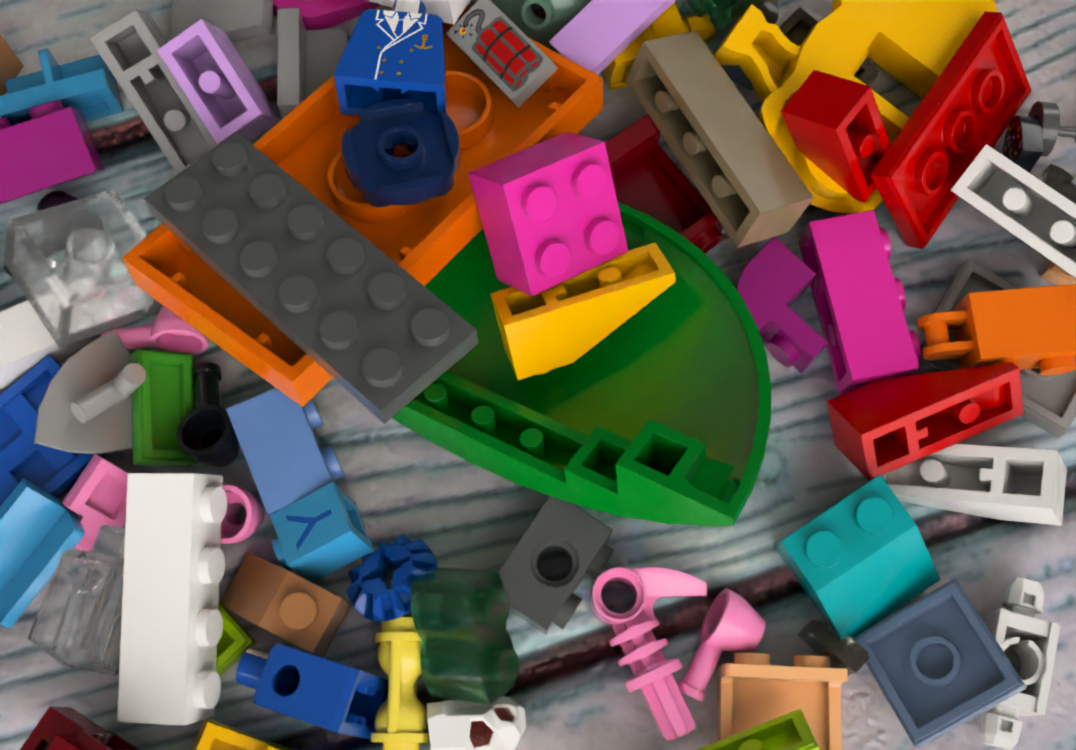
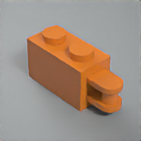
[916,284,1076,376]

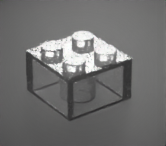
[4,189,163,348]

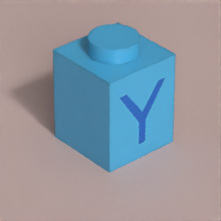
[270,482,374,583]

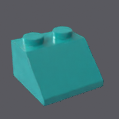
[774,475,941,645]

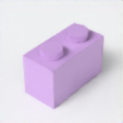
[157,19,281,145]

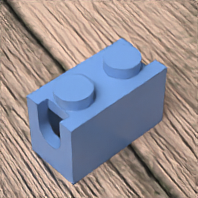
[226,388,345,517]

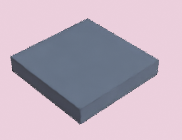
[851,578,1027,749]

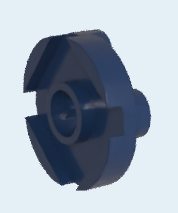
[342,98,460,207]

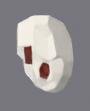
[427,695,526,750]

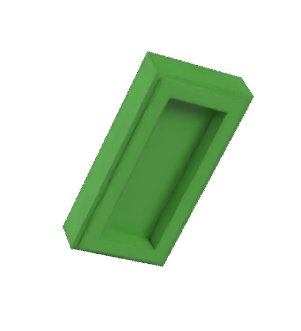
[130,349,196,467]

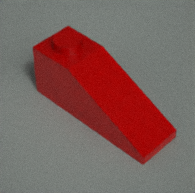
[827,362,1023,481]

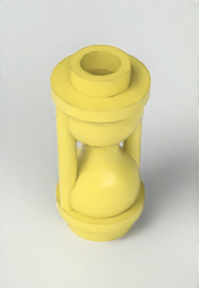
[371,617,435,750]

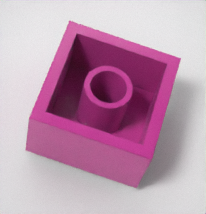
[468,132,628,296]

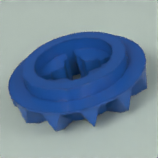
[346,534,438,621]

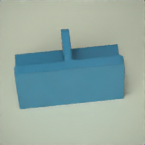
[0,48,124,126]

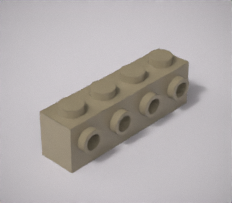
[626,31,814,248]

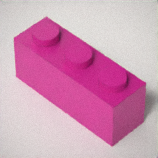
[798,210,921,395]

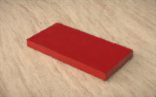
[870,11,1032,249]

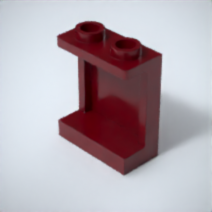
[605,114,724,254]

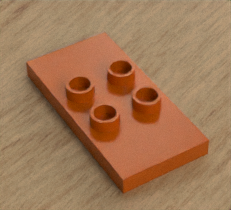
[122,5,603,407]

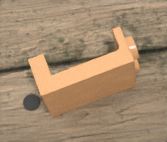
[717,653,848,750]

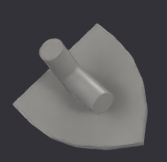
[34,330,147,454]

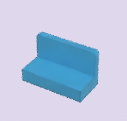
[0,478,85,629]

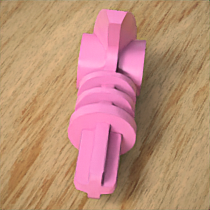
[590,567,707,741]

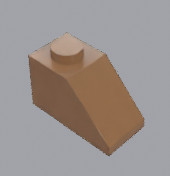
[220,552,351,658]

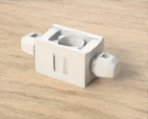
[979,577,1061,750]

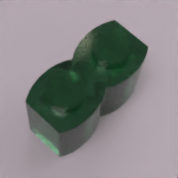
[411,567,519,704]

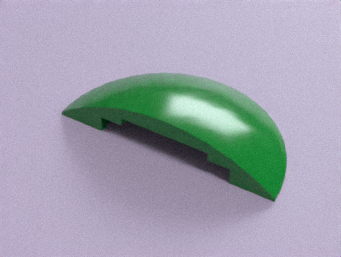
[392,202,772,526]

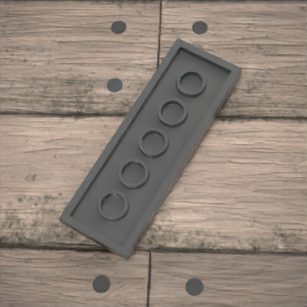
[144,132,479,424]

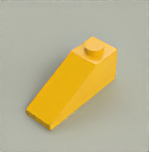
[490,242,676,380]

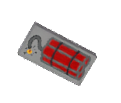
[446,0,558,108]

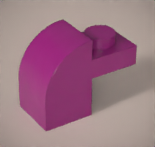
[735,237,828,374]

